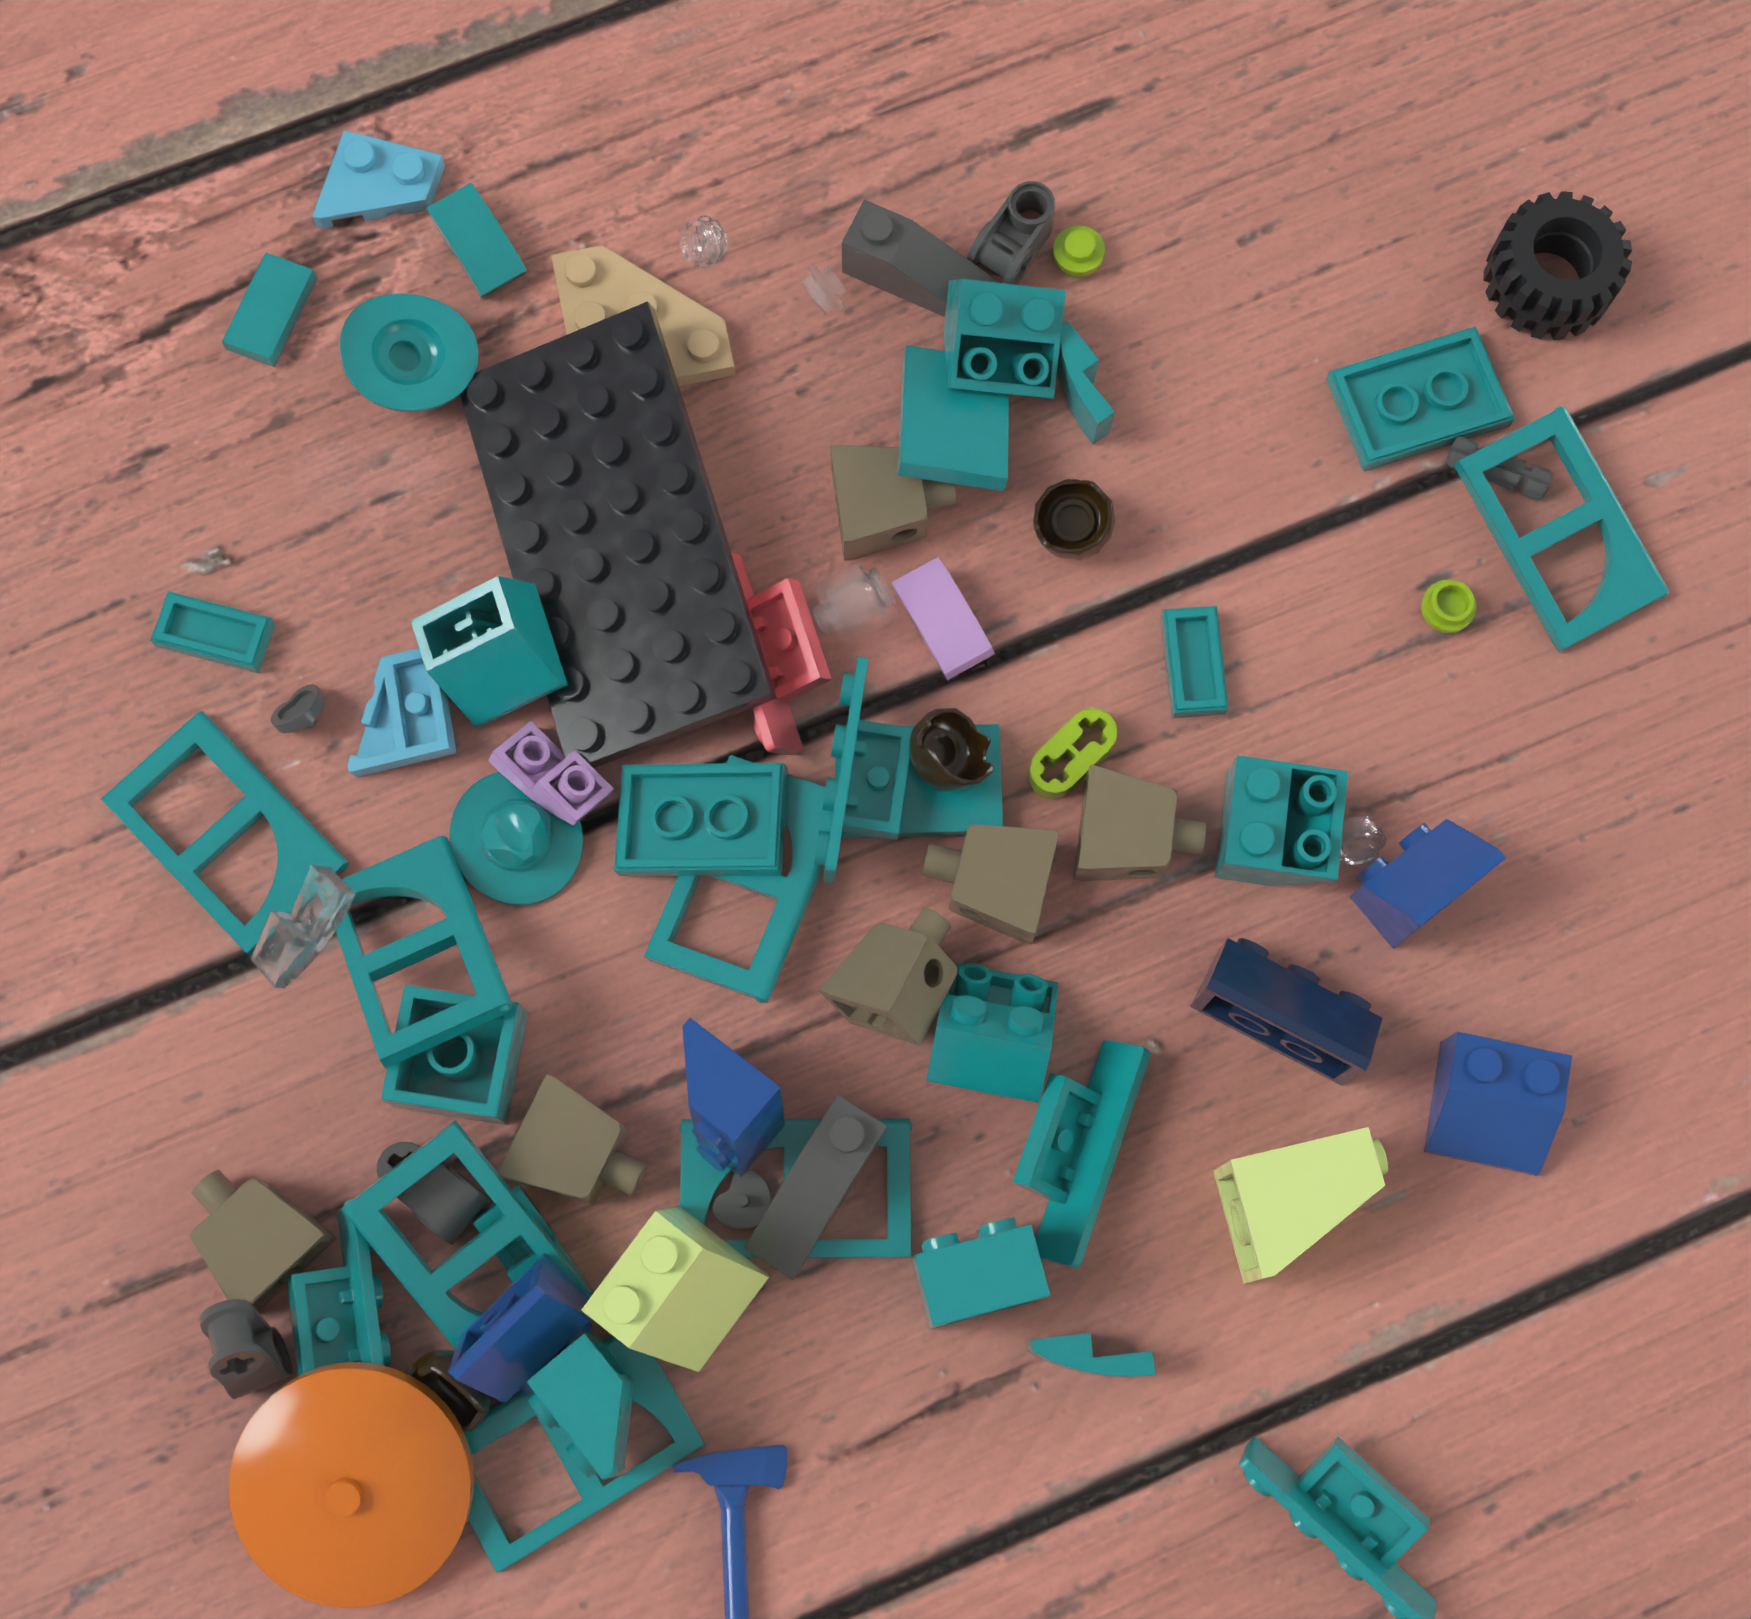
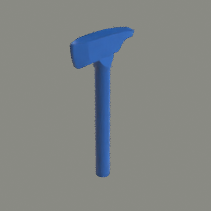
[673,1445,787,1619]

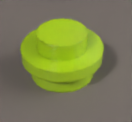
[1053,225,1105,277]
[1421,580,1477,633]

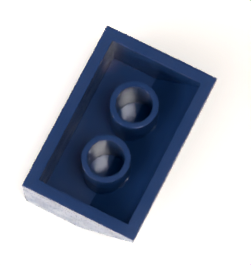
[1190,938,1383,1086]

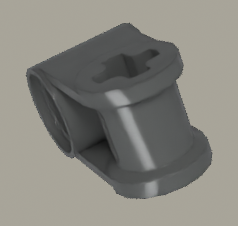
[967,181,1055,285]
[377,1142,490,1245]
[199,1299,292,1399]

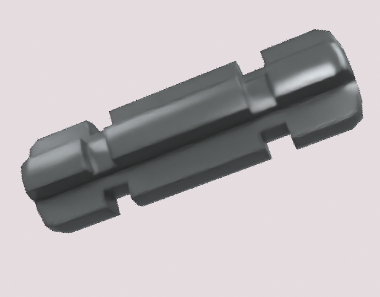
[1446,437,1553,500]

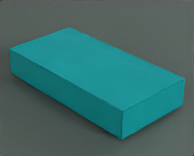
[222,252,317,367]
[150,591,275,673]
[1161,606,1229,718]

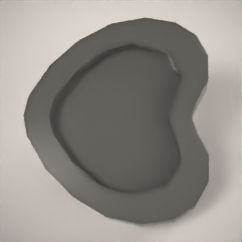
[270,684,326,733]
[712,1169,771,1229]

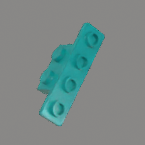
[814,656,913,884]
[1013,1040,1151,1269]
[286,1209,391,1376]
[1239,1437,1437,1619]

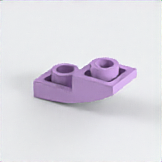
[891,557,995,680]
[488,721,614,826]

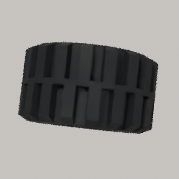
[1483,191,1632,340]

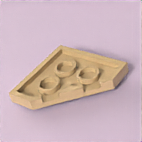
[551,245,735,386]

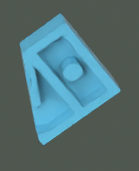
[312,130,445,228]
[348,648,457,777]

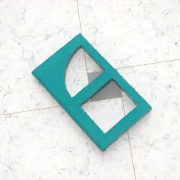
[1454,405,1670,652]
[101,711,349,956]
[644,755,833,1003]
[321,836,513,1069]
[679,1118,912,1258]
[341,1120,594,1348]
[464,1335,706,1573]

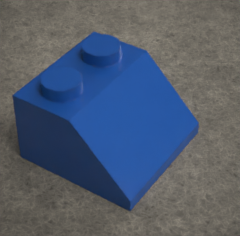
[1350,819,1506,948]
[682,1018,785,1177]
[1424,1032,1572,1176]
[448,1253,593,1403]

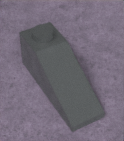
[842,199,1000,317]
[744,1094,887,1280]

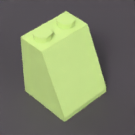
[1213,1127,1388,1284]
[581,1206,770,1372]

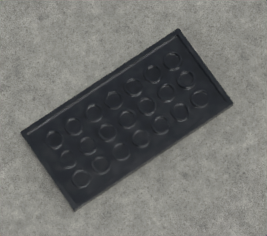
[460,301,777,768]

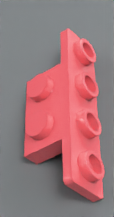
[731,552,832,755]

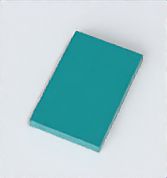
[1326,326,1515,471]
[897,345,1009,491]
[835,724,1003,839]
[614,763,788,876]

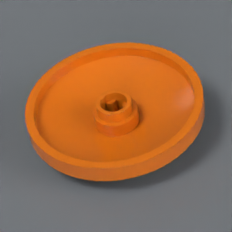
[229,1362,474,1608]

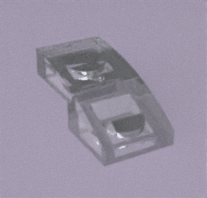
[251,865,356,989]

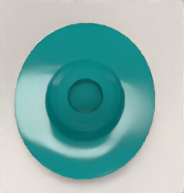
[339,293,479,412]
[450,772,583,905]

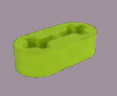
[1028,708,1118,800]

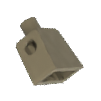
[830,445,956,561]
[1073,765,1206,881]
[922,824,1059,944]
[819,908,957,1046]
[498,1073,647,1204]
[190,1170,337,1312]

